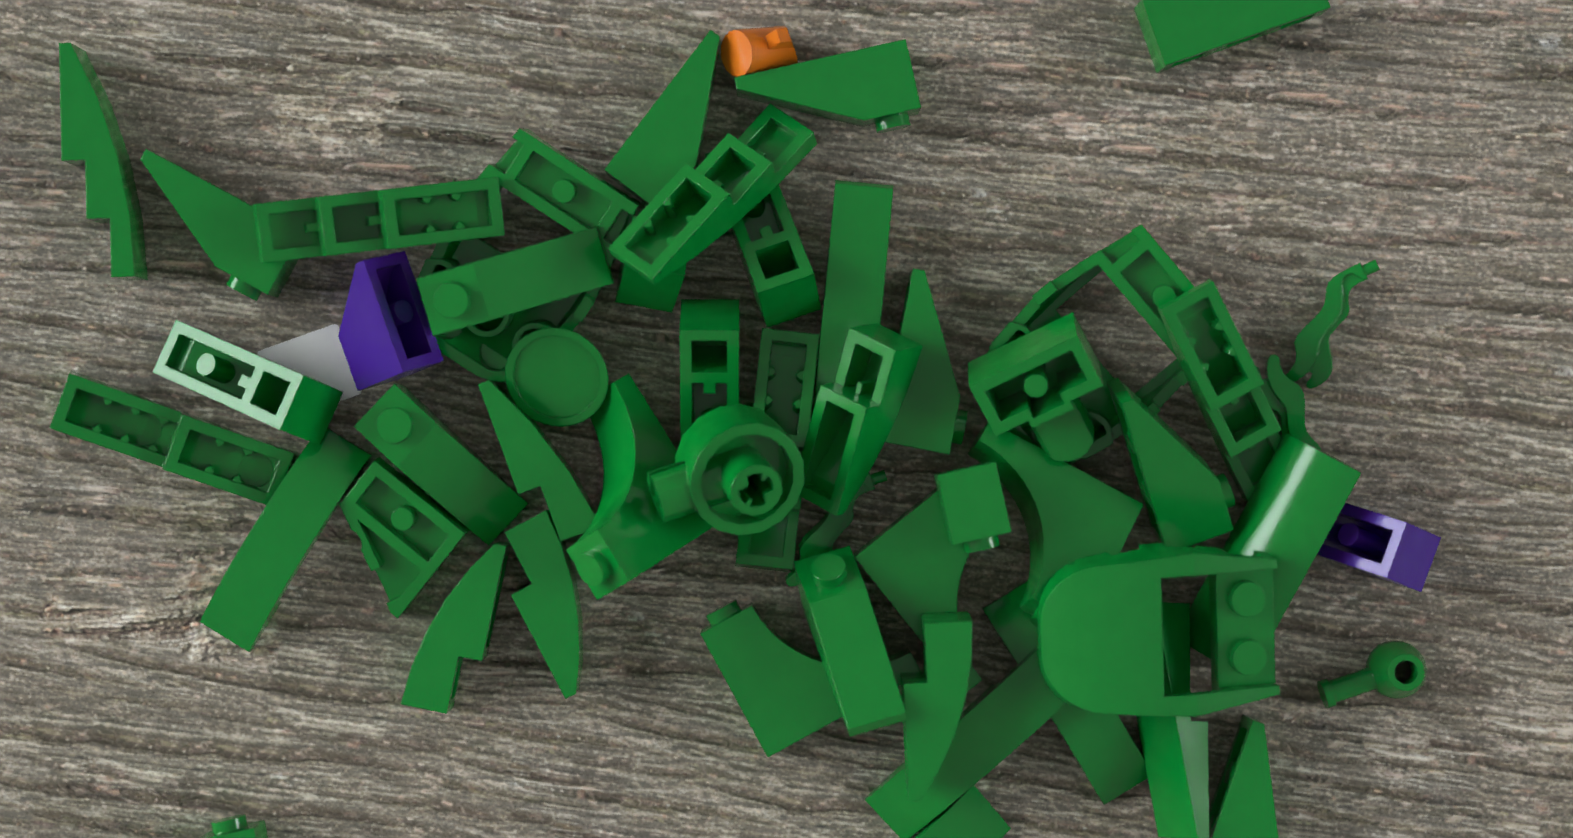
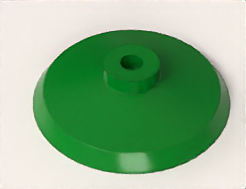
[505,328,609,427]

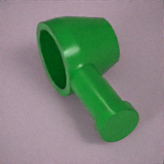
[1317,640,1426,709]

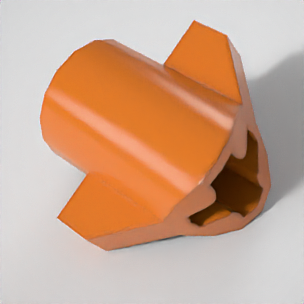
[721,26,798,77]

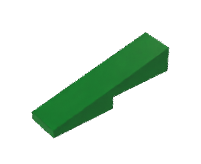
[49,371,294,505]
[1136,602,1209,838]

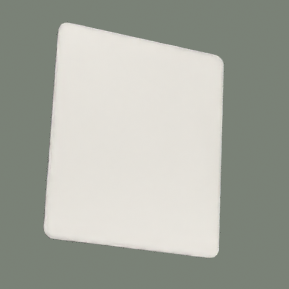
[257,324,361,402]

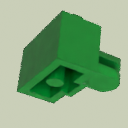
[968,312,1103,462]

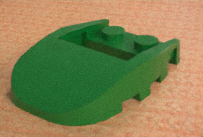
[416,128,640,382]
[987,224,1194,463]
[1037,543,1280,717]

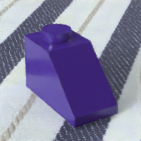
[338,251,444,391]
[1317,503,1441,592]

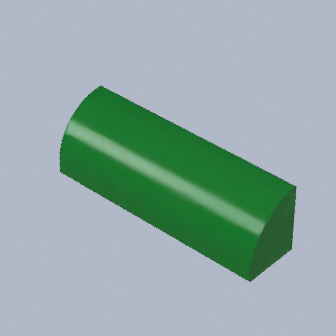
[1190,432,1361,659]

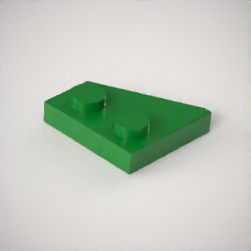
[339,457,470,618]

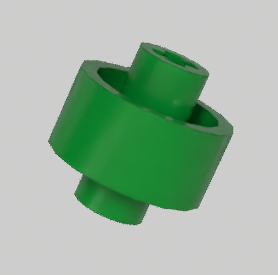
[647,404,804,536]

